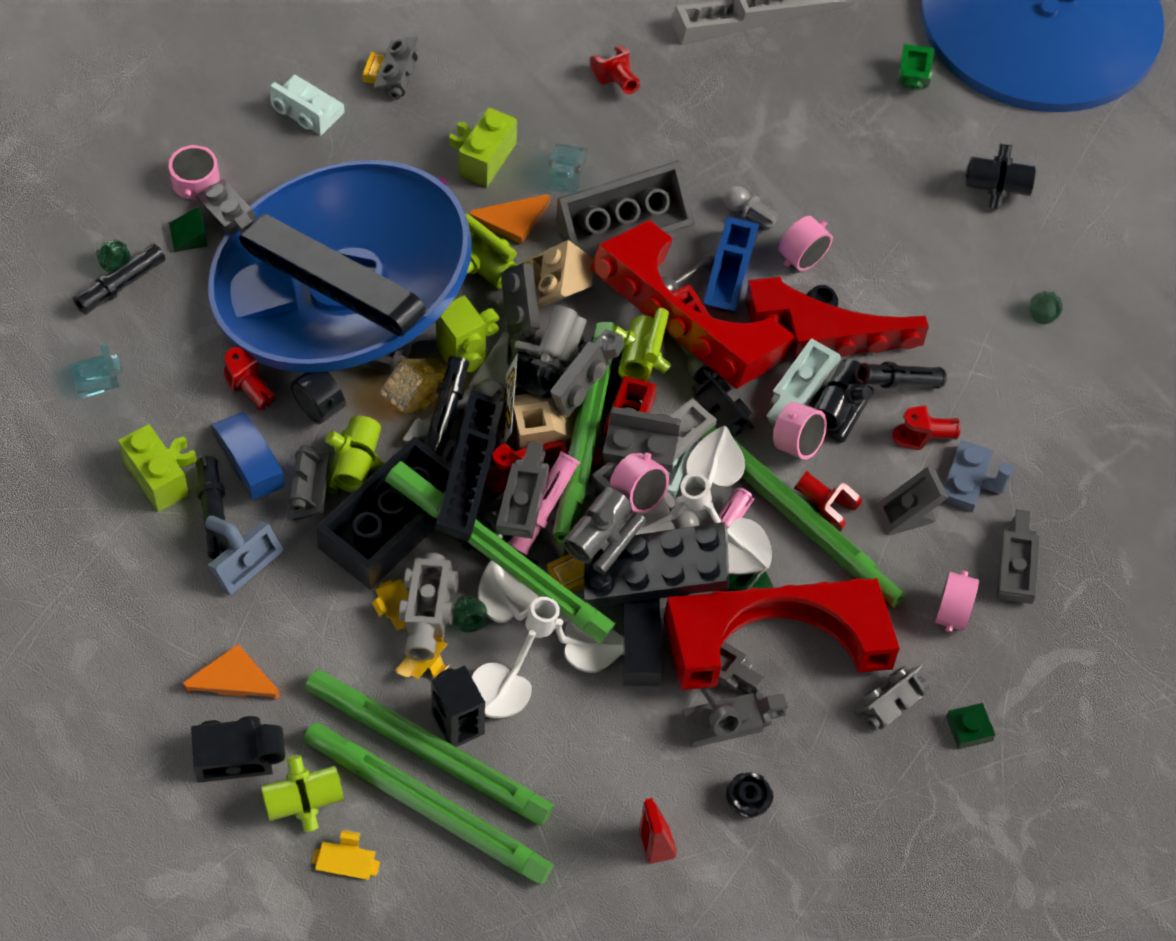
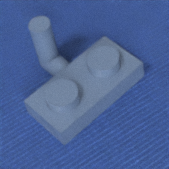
[944,440,1014,512]
[205,515,284,595]

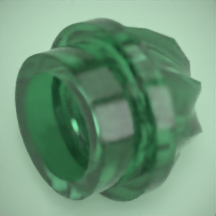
[96,240,131,272]
[1029,290,1063,324]
[452,595,487,633]

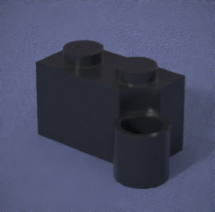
[191,716,285,783]

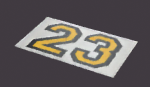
[500,354,518,446]

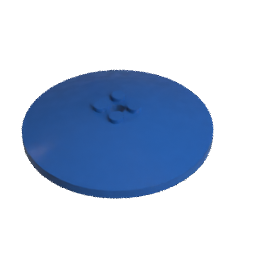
[920,0,1164,112]
[208,160,472,373]

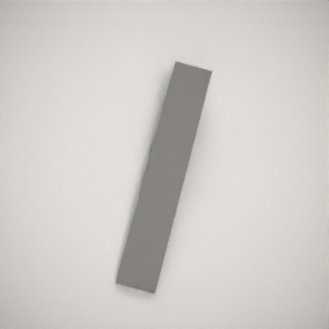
[671,0,855,45]
[540,398,717,557]

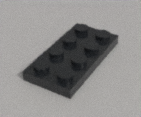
[584,522,730,608]

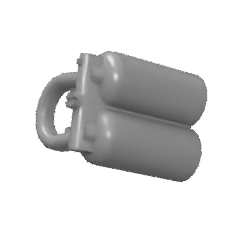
[514,305,587,374]

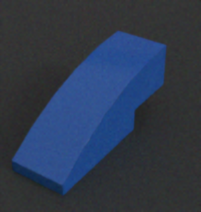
[703,217,759,313]
[211,412,285,500]

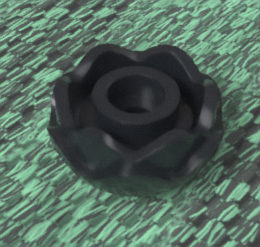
[726,772,774,818]

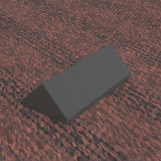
[556,161,695,257]

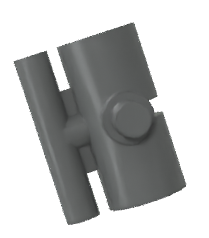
[562,487,646,574]

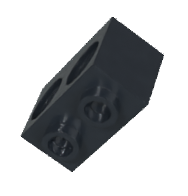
[431,665,485,747]

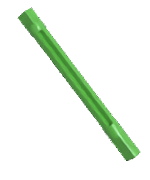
[553,322,615,545]
[701,426,906,608]
[385,461,615,644]
[305,669,554,826]
[303,722,554,885]

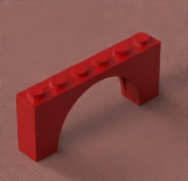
[590,220,796,389]
[663,578,900,690]

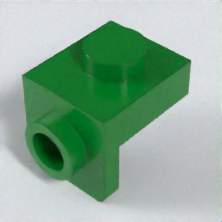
[897,44,935,90]

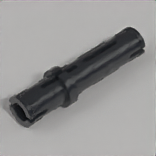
[73,243,166,315]
[425,356,470,456]
[855,361,947,389]
[195,456,229,559]

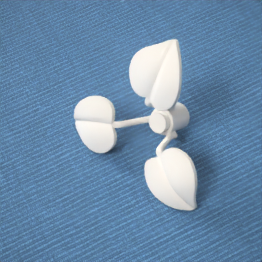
[622,426,772,575]
[472,561,623,718]

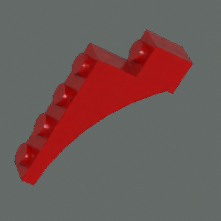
[745,276,929,361]

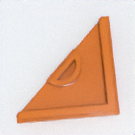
[469,194,551,244]
[183,644,280,700]

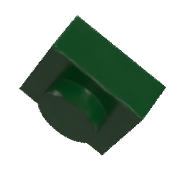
[946,703,995,749]

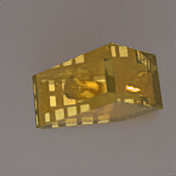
[380,358,454,414]

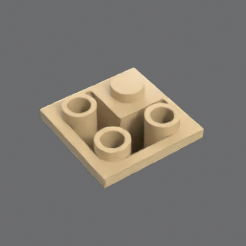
[520,240,594,310]
[512,393,579,450]

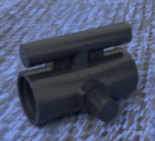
[965,143,1036,209]
[811,359,874,443]

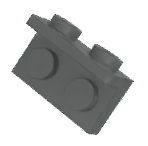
[602,407,681,473]

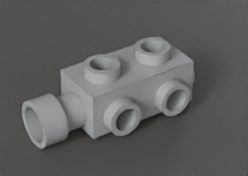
[399,553,458,661]

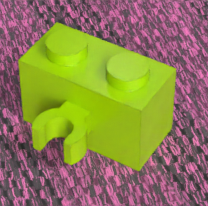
[449,107,517,188]
[435,295,499,372]
[118,424,197,512]

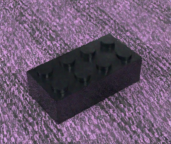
[316,436,450,590]

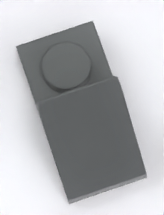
[875,467,949,535]

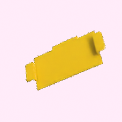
[372,579,409,631]
[395,635,449,679]
[312,830,380,880]

